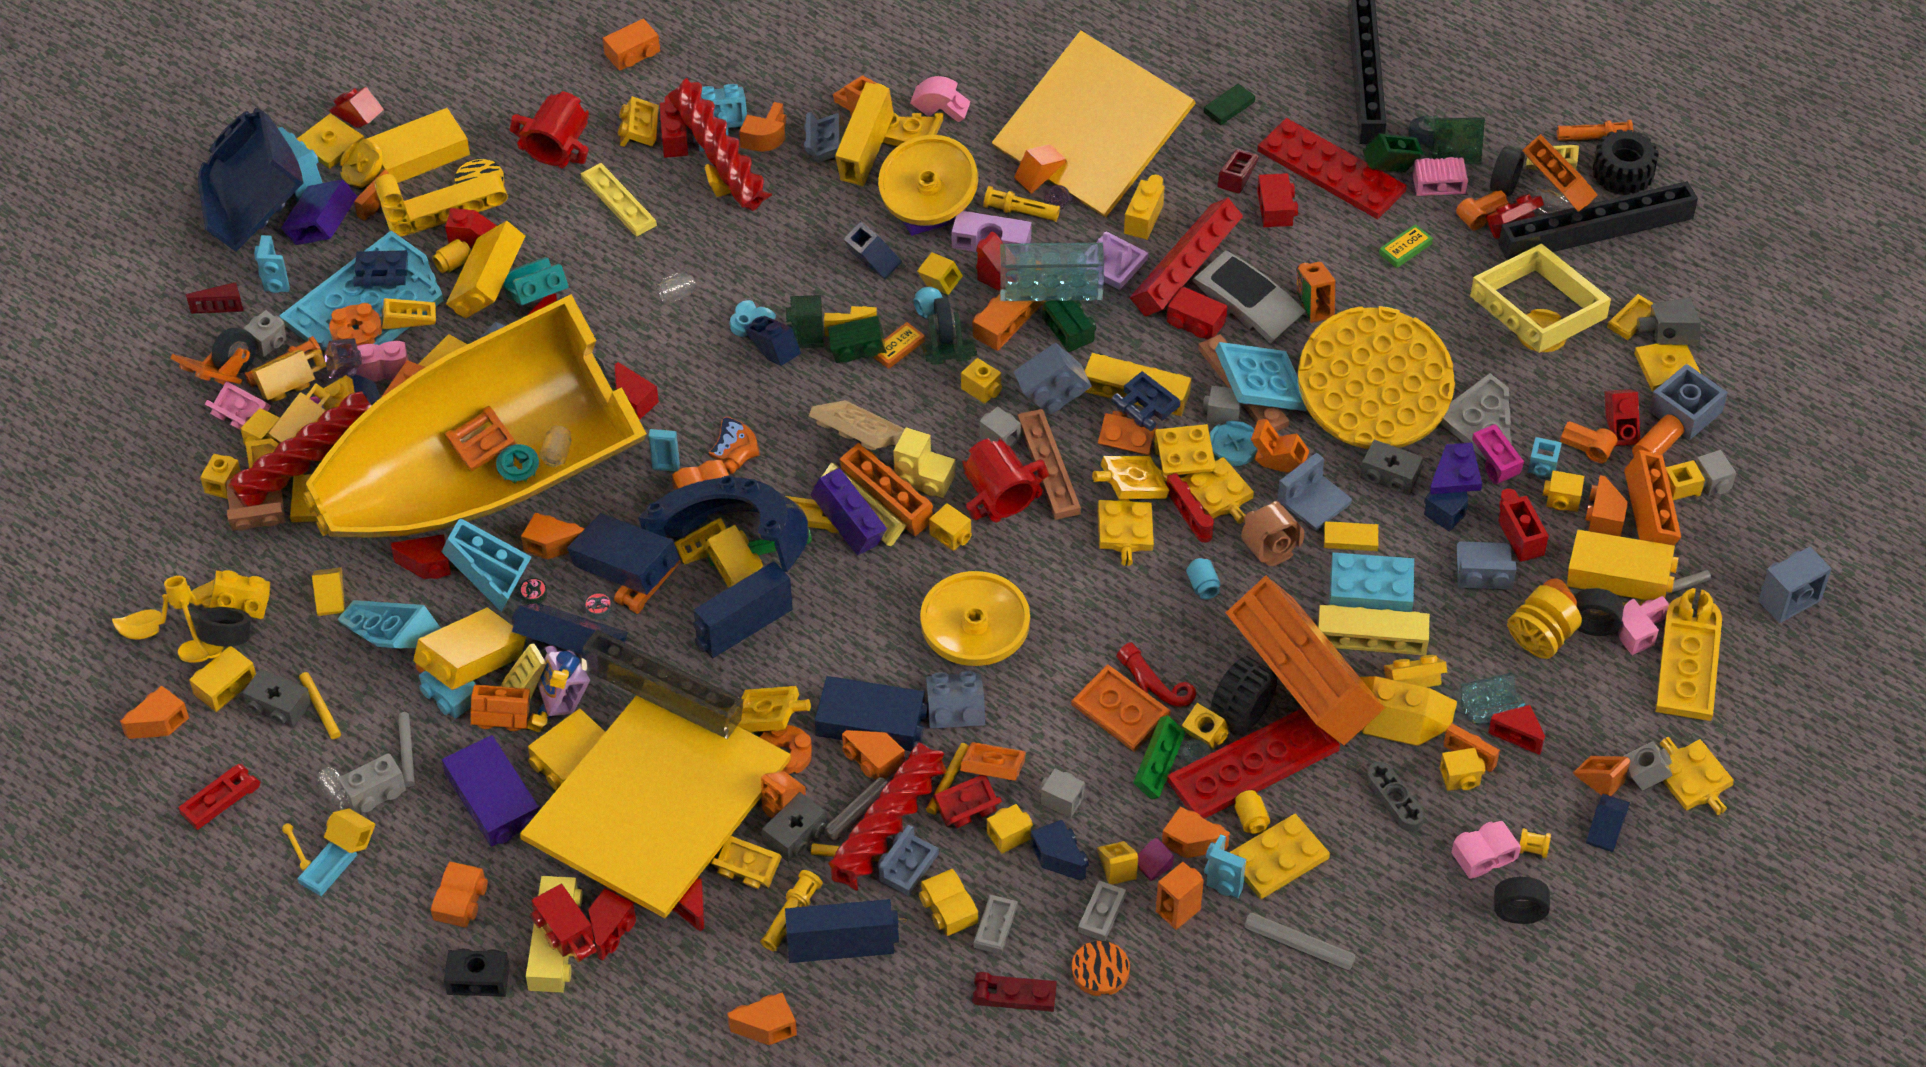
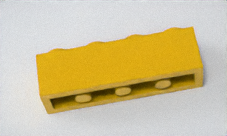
[1085,353,1191,417]

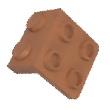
[226,479,286,531]

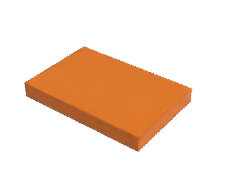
[1071,664,1171,752]

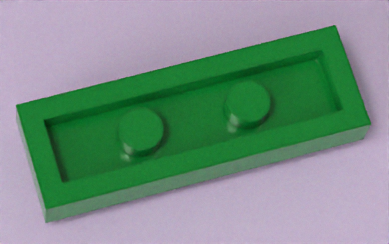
[1133,715,1186,800]

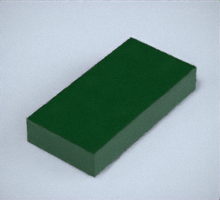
[1204,83,1255,126]

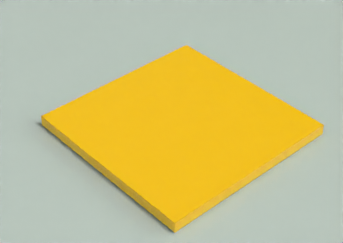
[992,30,1196,218]

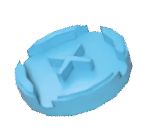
[1209,421,1258,466]

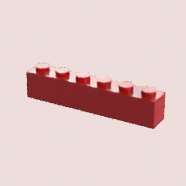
[1129,197,1243,316]

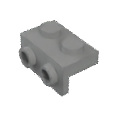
[339,753,406,814]

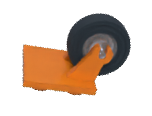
[170,328,256,385]

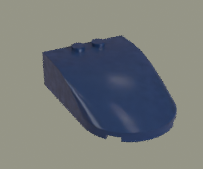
[198,108,304,252]

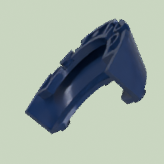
[638,476,809,572]

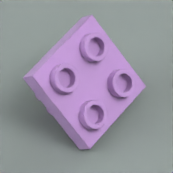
[1078,231,1148,290]

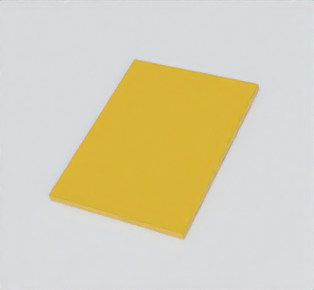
[520,680,791,918]

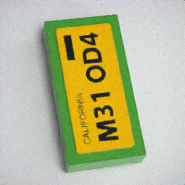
[1379,224,1433,268]

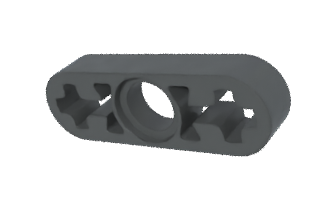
[1366,762,1425,832]

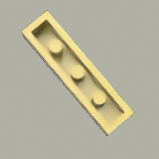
[1317,605,1430,656]
[526,876,582,993]

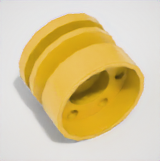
[1507,585,1582,659]

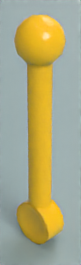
[282,823,311,871]

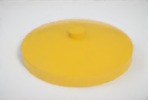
[878,135,978,226]
[920,571,1030,666]

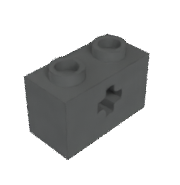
[1360,439,1423,495]
[242,668,311,728]
[762,792,826,862]

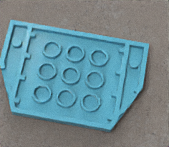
[279,231,444,356]

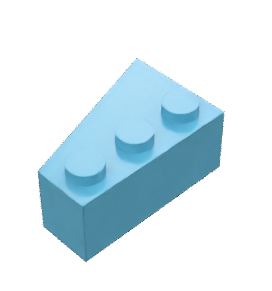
[278,127,323,202]
[442,519,531,612]

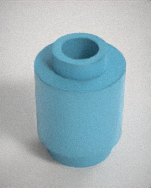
[1186,558,1220,600]

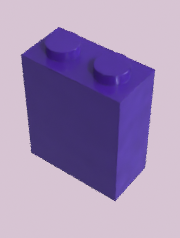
[281,179,357,245]

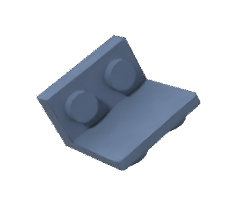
[1277,452,1352,531]

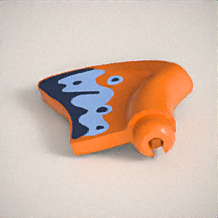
[708,417,760,474]

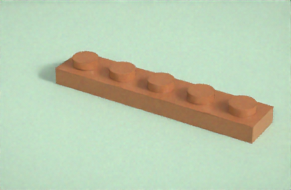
[1198,334,1289,432]
[1017,409,1081,520]

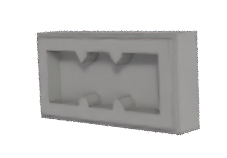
[974,895,1018,955]

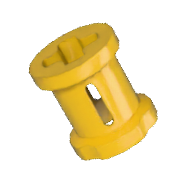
[1520,828,1551,859]

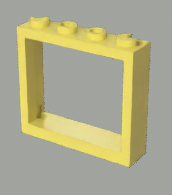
[1470,244,1611,353]

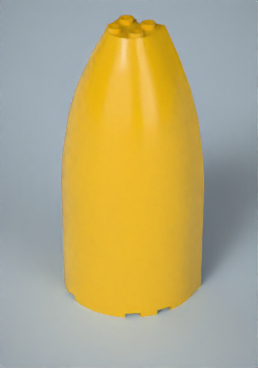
[303,294,647,538]

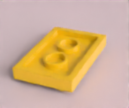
[1229,813,1330,900]

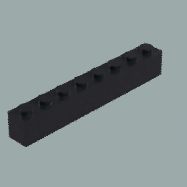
[1348,0,1387,144]
[1499,181,1698,260]

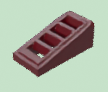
[1217,149,1259,194]
[186,282,244,314]

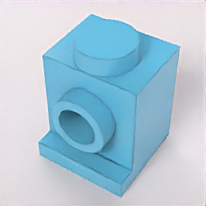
[1528,437,1562,478]

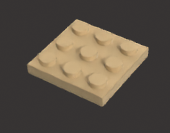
[809,400,905,450]

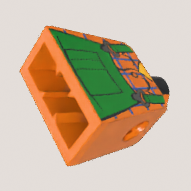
[1296,262,1336,323]

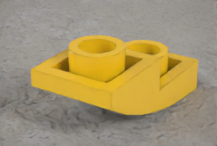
[824,306,877,336]

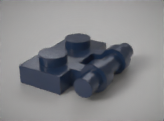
[353,250,408,289]
[1111,371,1180,431]

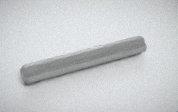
[1245,913,1355,970]

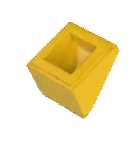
[704,164,731,197]

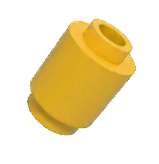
[432,239,471,274]
[1235,790,1270,834]

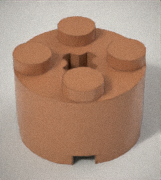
[1241,501,1304,566]

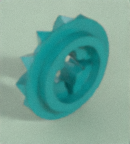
[496,444,539,483]

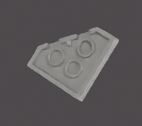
[1440,373,1512,460]

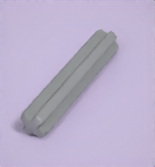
[824,777,888,840]

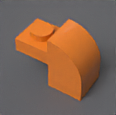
[833,75,876,117]
[739,102,787,152]
[1251,419,1309,473]

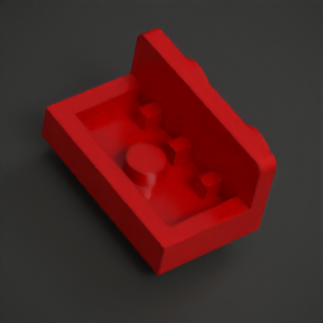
[1486,194,1544,239]
[933,775,1002,829]

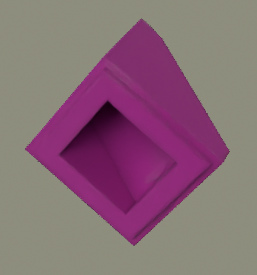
[1138,837,1174,881]

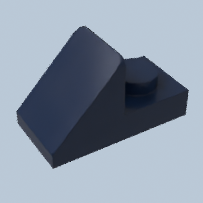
[1586,794,1630,852]

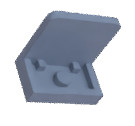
[1456,542,1516,590]
[926,671,985,728]

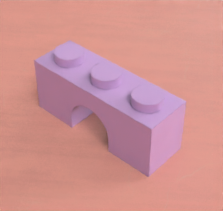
[952,211,1032,260]

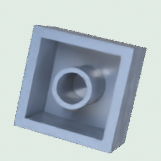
[1014,342,1092,415]
[1649,364,1728,440]
[1758,547,1832,624]

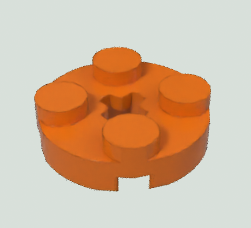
[329,303,382,350]
[760,725,812,774]

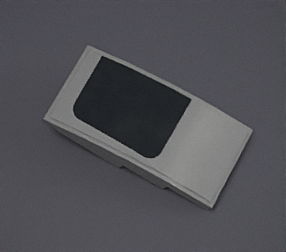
[1192,250,1306,343]

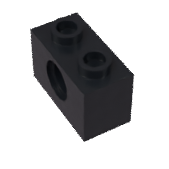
[444,948,510,997]

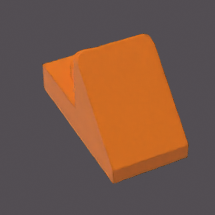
[354,170,389,221]

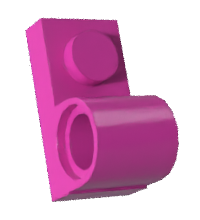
[1472,424,1524,484]

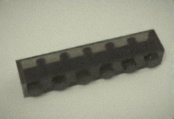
[581,630,744,739]

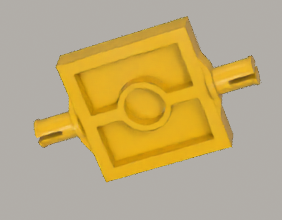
[1092,456,1169,499]
[1181,457,1254,524]
[1097,499,1154,566]
[718,686,811,733]
[1660,737,1734,815]

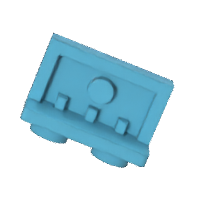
[254,235,290,293]
[1204,834,1246,898]

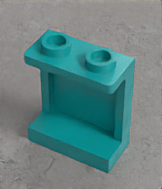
[503,257,569,305]

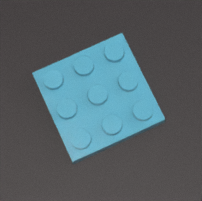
[1215,342,1307,411]

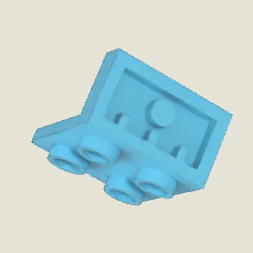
[701,84,747,128]

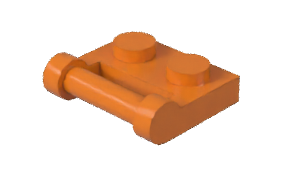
[444,406,515,472]

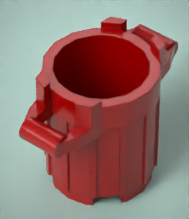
[510,91,589,169]
[962,438,1049,523]

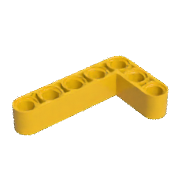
[374,173,508,237]

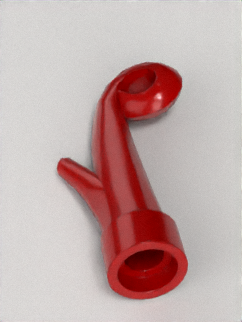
[1116,642,1196,707]

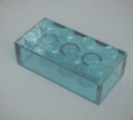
[1000,243,1104,301]

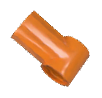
[1456,190,1508,231]
[1560,421,1618,463]

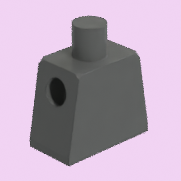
[1637,297,1701,345]

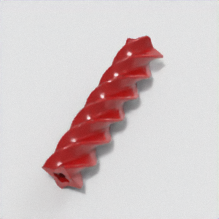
[668,78,772,211]
[228,391,372,507]
[828,742,947,891]

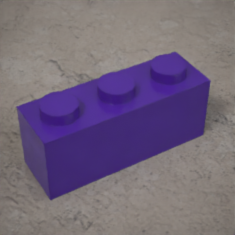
[810,468,887,556]

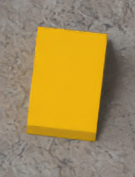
[312,567,345,616]
[1097,841,1138,885]

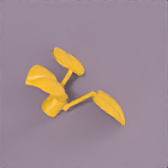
[112,576,224,663]

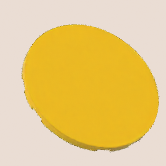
[1298,306,1455,449]

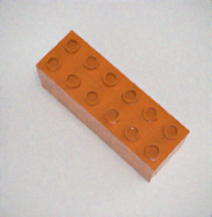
[1225,575,1385,745]

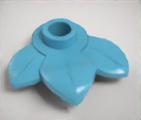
[729,300,776,337]

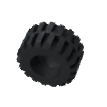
[1592,129,1659,195]
[1210,656,1278,733]

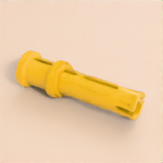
[983,186,1060,222]
[760,870,823,952]

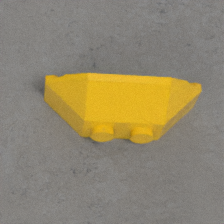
[1360,676,1457,746]

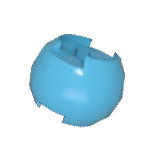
[913,286,943,319]

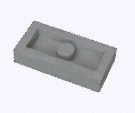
[1078,881,1126,941]

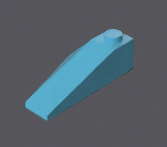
[337,600,441,648]

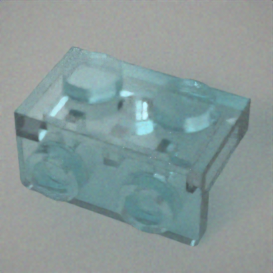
[1460,673,1526,724]

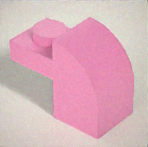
[910,76,971,122]
[1618,596,1669,655]

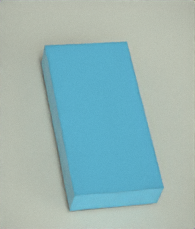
[649,429,680,471]
[297,841,357,896]

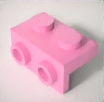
[205,381,271,430]

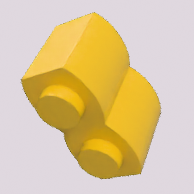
[919,869,978,936]

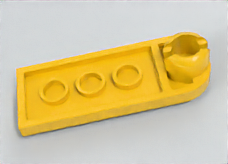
[1655,588,1722,721]

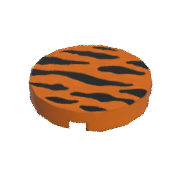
[1072,941,1130,996]

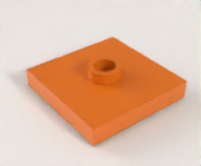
[960,742,1026,781]

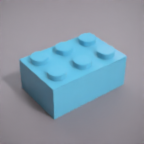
[1329,553,1414,612]

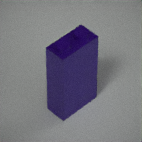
[442,735,540,847]

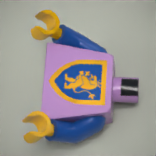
[527,646,590,732]

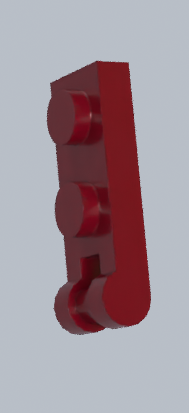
[972,972,1057,1012]

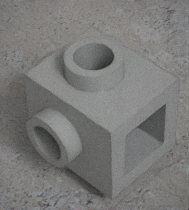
[243,310,286,357]

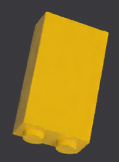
[835,82,894,187]
[367,108,470,183]
[446,221,525,319]
[1567,530,1679,600]
[413,607,526,690]

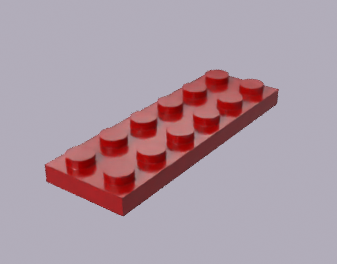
[1257,118,1407,220]
[1167,708,1340,819]

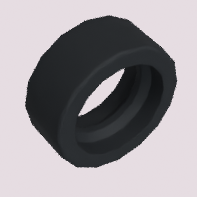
[1490,146,1525,196]
[1574,588,1624,636]
[197,607,251,647]
[1494,876,1550,924]

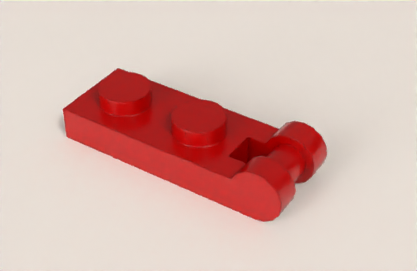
[1167,473,1214,543]
[178,764,260,830]

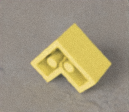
[894,427,955,498]

